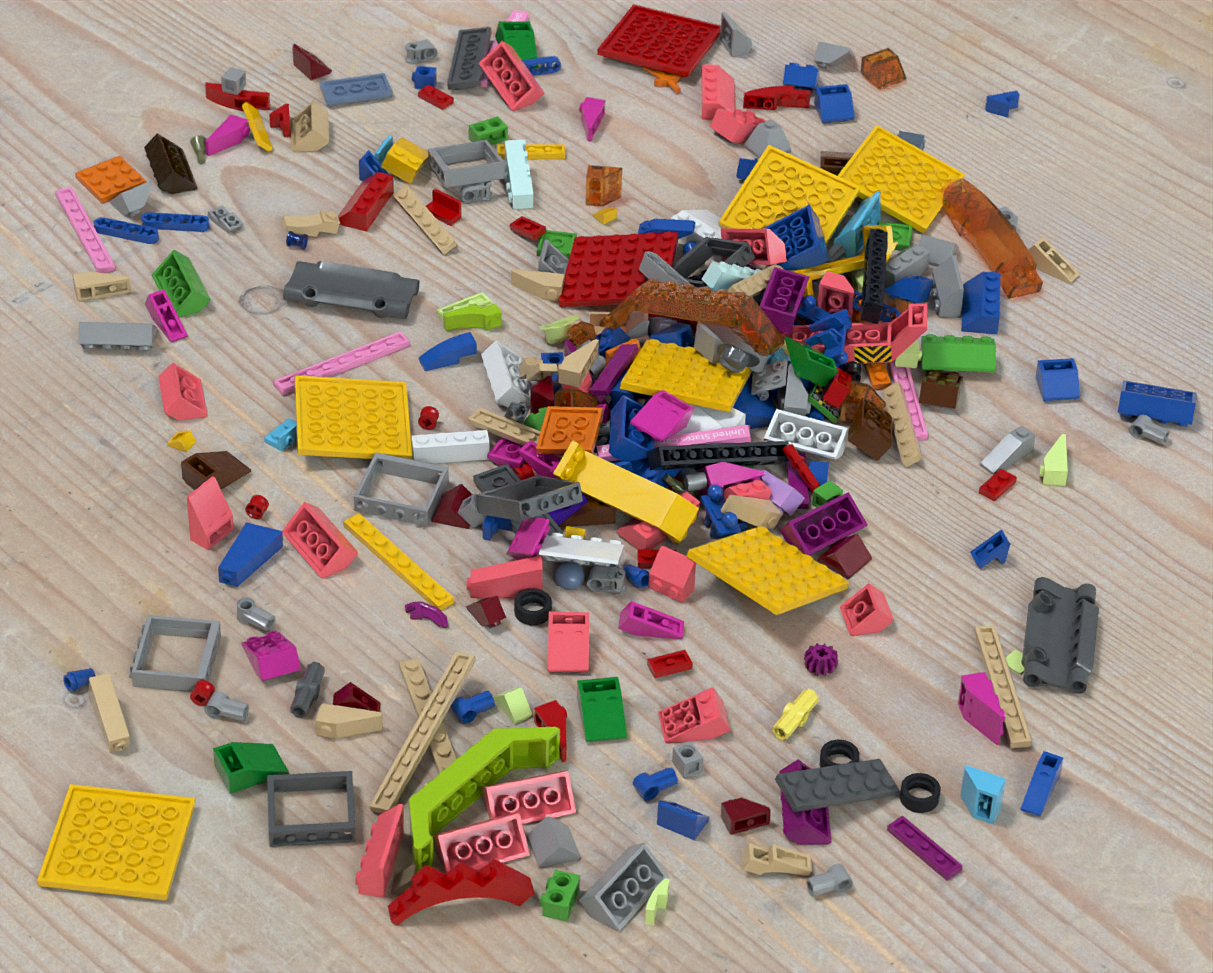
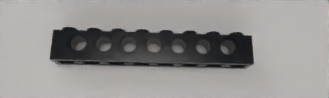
[860,228,888,324]
[647,441,789,471]

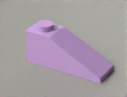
[761,469,805,516]

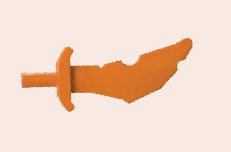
[642,66,681,93]

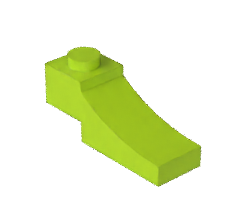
[443,304,502,331]

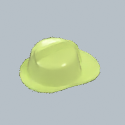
[538,315,580,344]

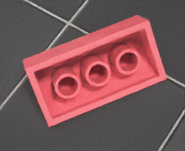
[479,41,545,111]
[701,64,735,120]
[720,228,787,265]
[616,491,700,549]
[283,502,359,578]
[482,771,576,824]
[355,804,404,898]
[432,813,530,873]

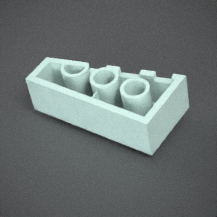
[504,139,533,209]
[702,261,765,304]

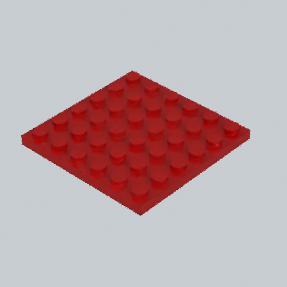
[597,4,721,78]
[559,232,679,307]

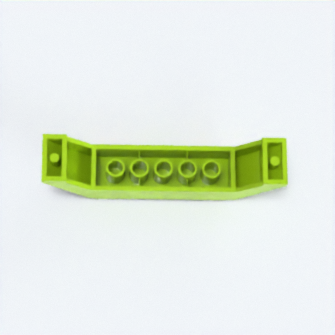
[409,727,560,873]

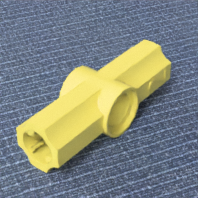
[772,688,819,741]

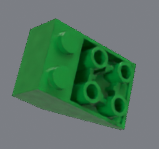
[495,21,539,68]
[784,336,838,387]
[577,677,627,742]
[213,742,289,794]

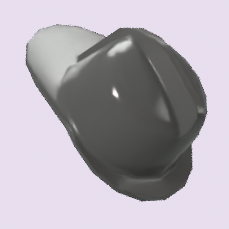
[718,343,760,373]

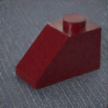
[466,595,506,628]
[333,682,381,712]
[721,797,771,835]

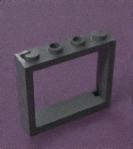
[672,237,755,288]
[476,475,583,521]
[267,771,356,847]

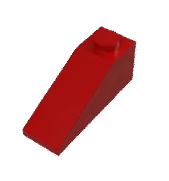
[823,367,852,408]
[534,700,567,762]

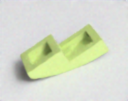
[645,878,670,925]

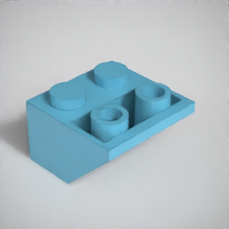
[960,765,1006,824]

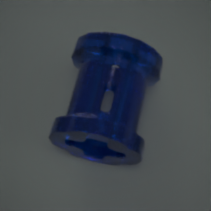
[286,231,308,250]

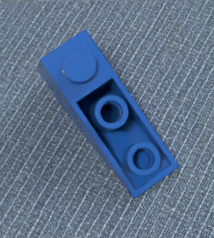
[1020,751,1064,817]

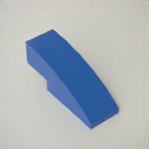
[419,332,477,371]

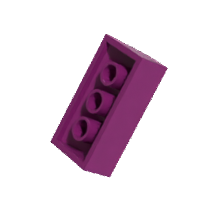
[759,267,809,334]
[780,492,868,555]
[779,759,832,845]

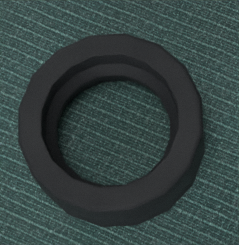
[514,589,552,625]
[819,739,860,768]
[899,773,941,813]

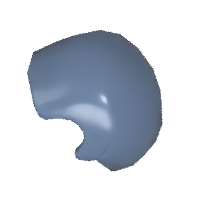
[554,562,584,590]

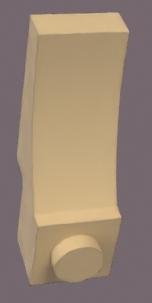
[281,210,340,237]
[519,357,557,381]
[741,843,812,877]

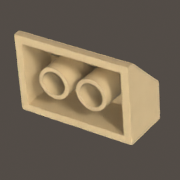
[290,100,329,152]

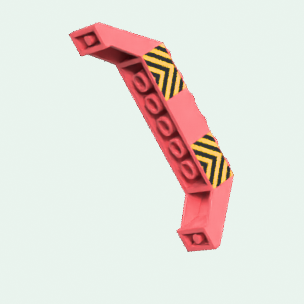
[742,303,927,364]

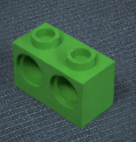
[469,116,508,145]
[539,870,580,922]

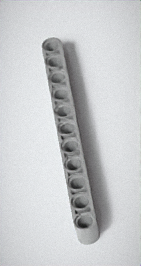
[639,251,769,372]

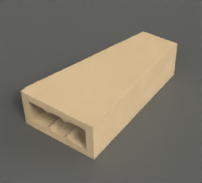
[89,673,130,751]

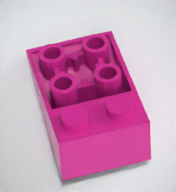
[630,390,694,442]
[699,462,765,496]
[506,517,551,560]
[241,631,301,681]
[958,672,1005,745]

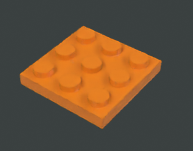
[75,156,147,204]
[536,406,604,454]

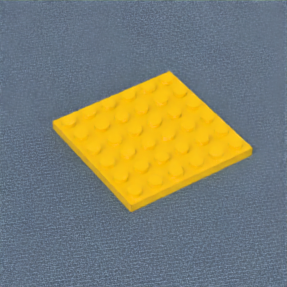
[838,125,965,234]
[719,145,861,245]
[620,339,752,412]
[294,375,412,460]
[687,526,849,615]
[37,784,196,901]

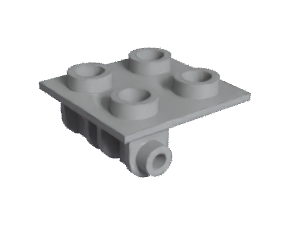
[751,360,788,401]

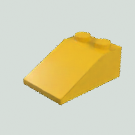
[381,137,428,184]

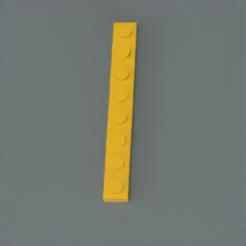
[343,513,454,610]

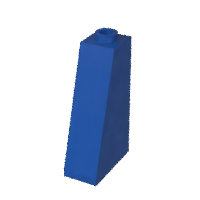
[218,522,283,587]

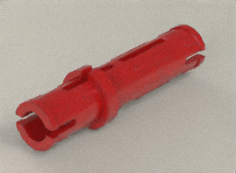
[782,444,821,494]

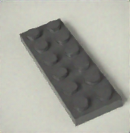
[447,27,492,90]
[473,464,563,544]
[775,759,900,812]

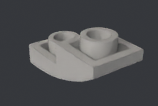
[208,205,243,232]

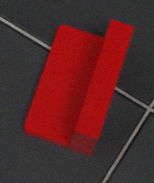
[426,189,462,226]

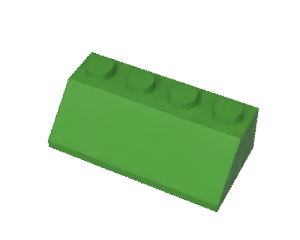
[152,250,211,317]
[920,334,996,372]

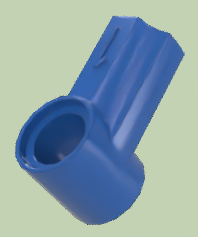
[451,690,495,724]
[633,767,678,801]

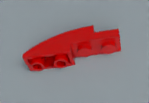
[205,82,270,111]
[743,86,810,110]

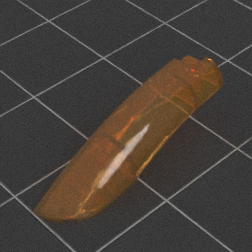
[942,178,1043,299]

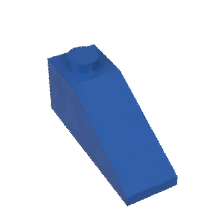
[638,219,696,239]

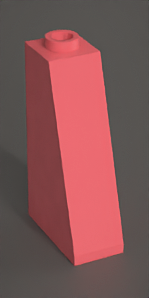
[467,556,542,598]

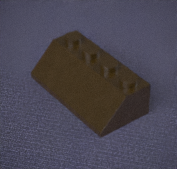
[144,133,198,194]

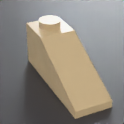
[1023,237,1080,284]
[511,269,565,301]
[73,271,131,301]
[556,339,599,388]
[721,495,782,529]
[316,703,383,738]

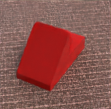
[269,104,291,137]

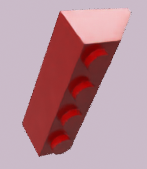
[338,172,394,232]

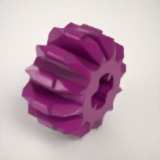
[804,643,838,676]

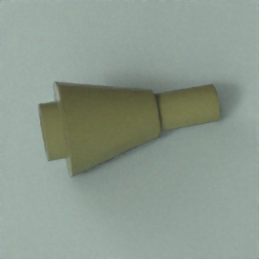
[190,135,207,164]
[663,474,693,496]

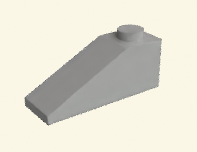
[783,364,811,417]
[980,426,1036,475]

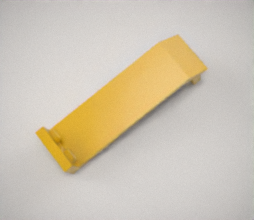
[791,225,898,297]
[553,440,699,545]

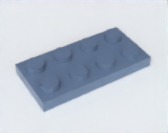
[320,73,392,106]

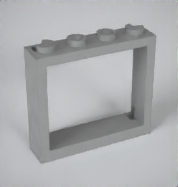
[428,140,507,188]
[354,453,449,526]
[129,615,221,692]

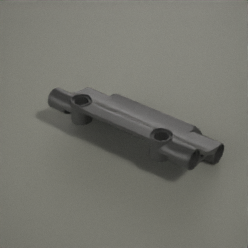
[283,261,420,319]
[1021,577,1099,694]

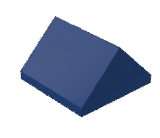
[657,800,710,841]

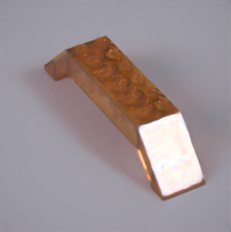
[599,278,785,355]

